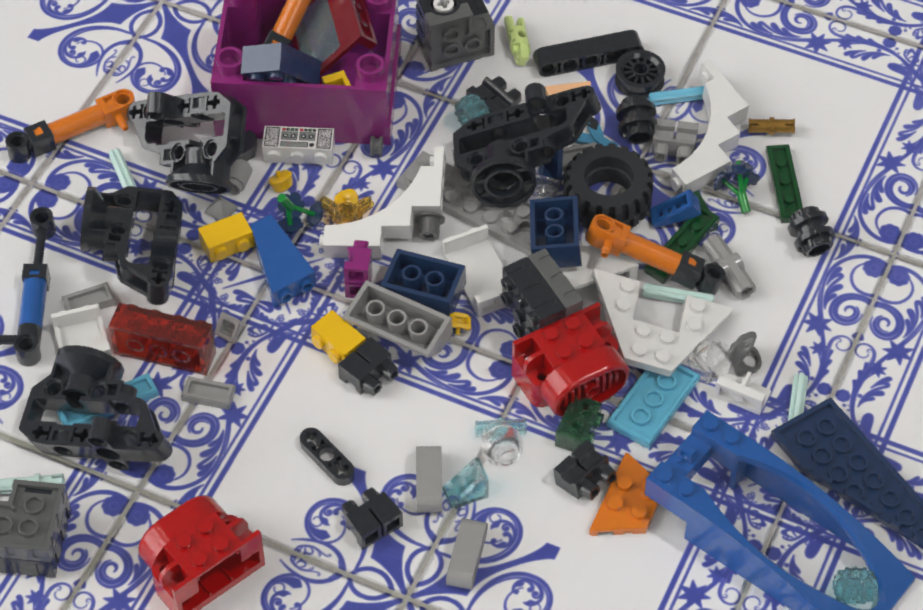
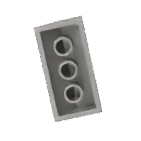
[342,280,453,358]

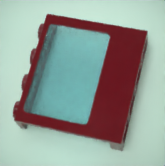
[293,0,377,84]

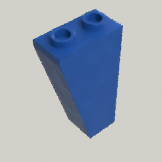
[251,215,316,307]

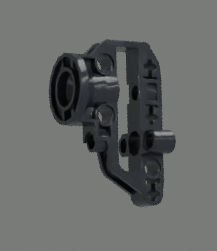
[453,83,601,208]
[127,92,247,194]
[80,186,182,305]
[19,345,173,471]

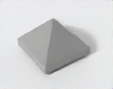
[205,196,238,220]
[214,311,243,344]

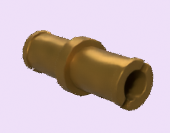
[748,117,795,135]

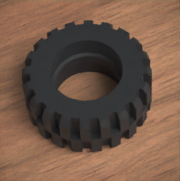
[563,143,654,229]

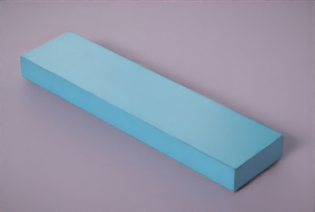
[57,373,159,425]

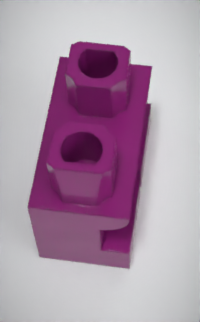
[344,240,373,298]

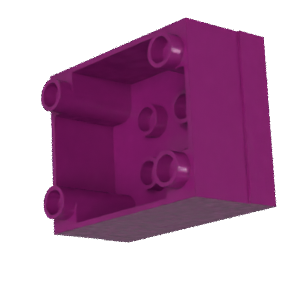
[210,0,402,145]

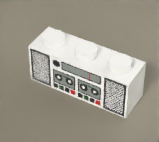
[262,126,335,165]

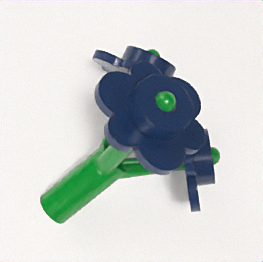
[713,160,760,214]
[277,192,324,234]

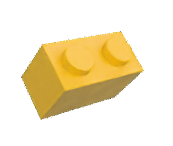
[198,212,255,263]
[311,310,366,364]

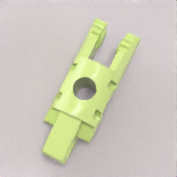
[504,16,531,66]

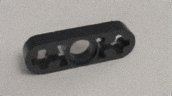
[300,428,355,486]

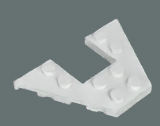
[591,268,734,377]

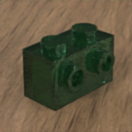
[555,396,604,452]

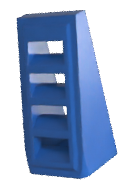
[650,189,701,228]

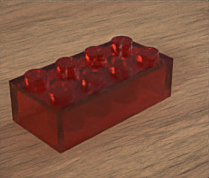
[109,303,216,376]

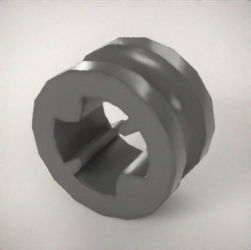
[370,136,383,157]

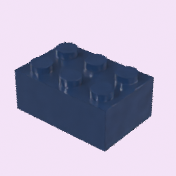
[241,42,321,84]
[530,195,582,268]
[381,249,466,316]

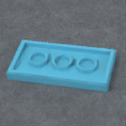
[606,365,701,449]

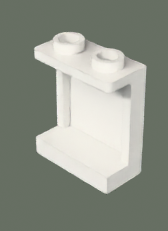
[51,304,112,356]

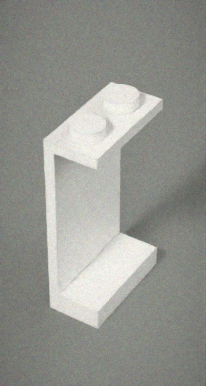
[443,224,506,317]
[560,241,639,290]

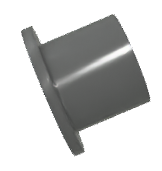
[415,212,445,241]

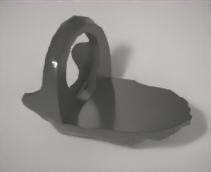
[728,331,762,376]

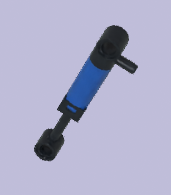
[0,207,56,367]

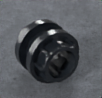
[616,95,657,144]
[787,206,835,257]

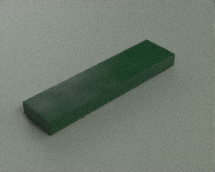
[765,144,803,223]
[644,206,720,284]

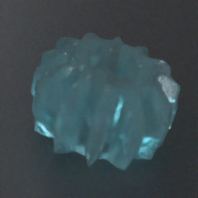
[454,94,490,126]
[833,566,878,606]

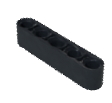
[533,30,644,77]

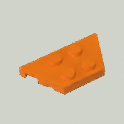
[589,452,659,536]

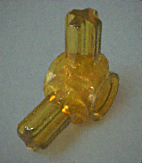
[320,196,374,225]

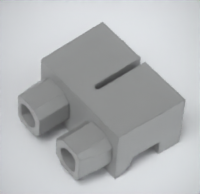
[652,118,699,164]

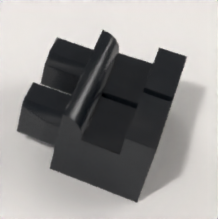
[466,76,521,116]
[338,337,398,396]
[553,440,617,500]
[342,487,403,550]

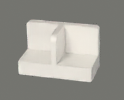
[714,371,771,415]

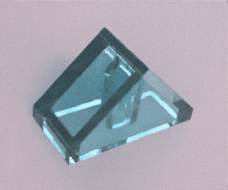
[443,457,489,509]

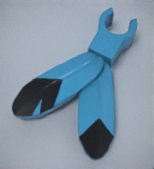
[575,117,618,147]

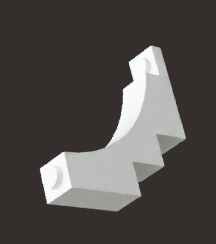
[670,59,749,194]
[319,146,446,258]

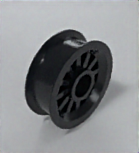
[615,50,665,98]

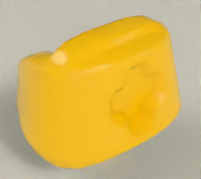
[268,170,293,193]
[334,189,358,211]
[449,312,472,335]

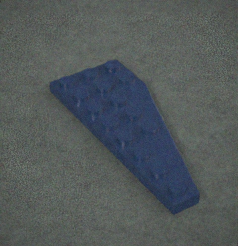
[770,397,923,549]

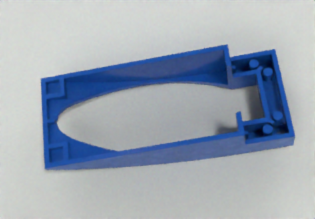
[645,410,916,610]

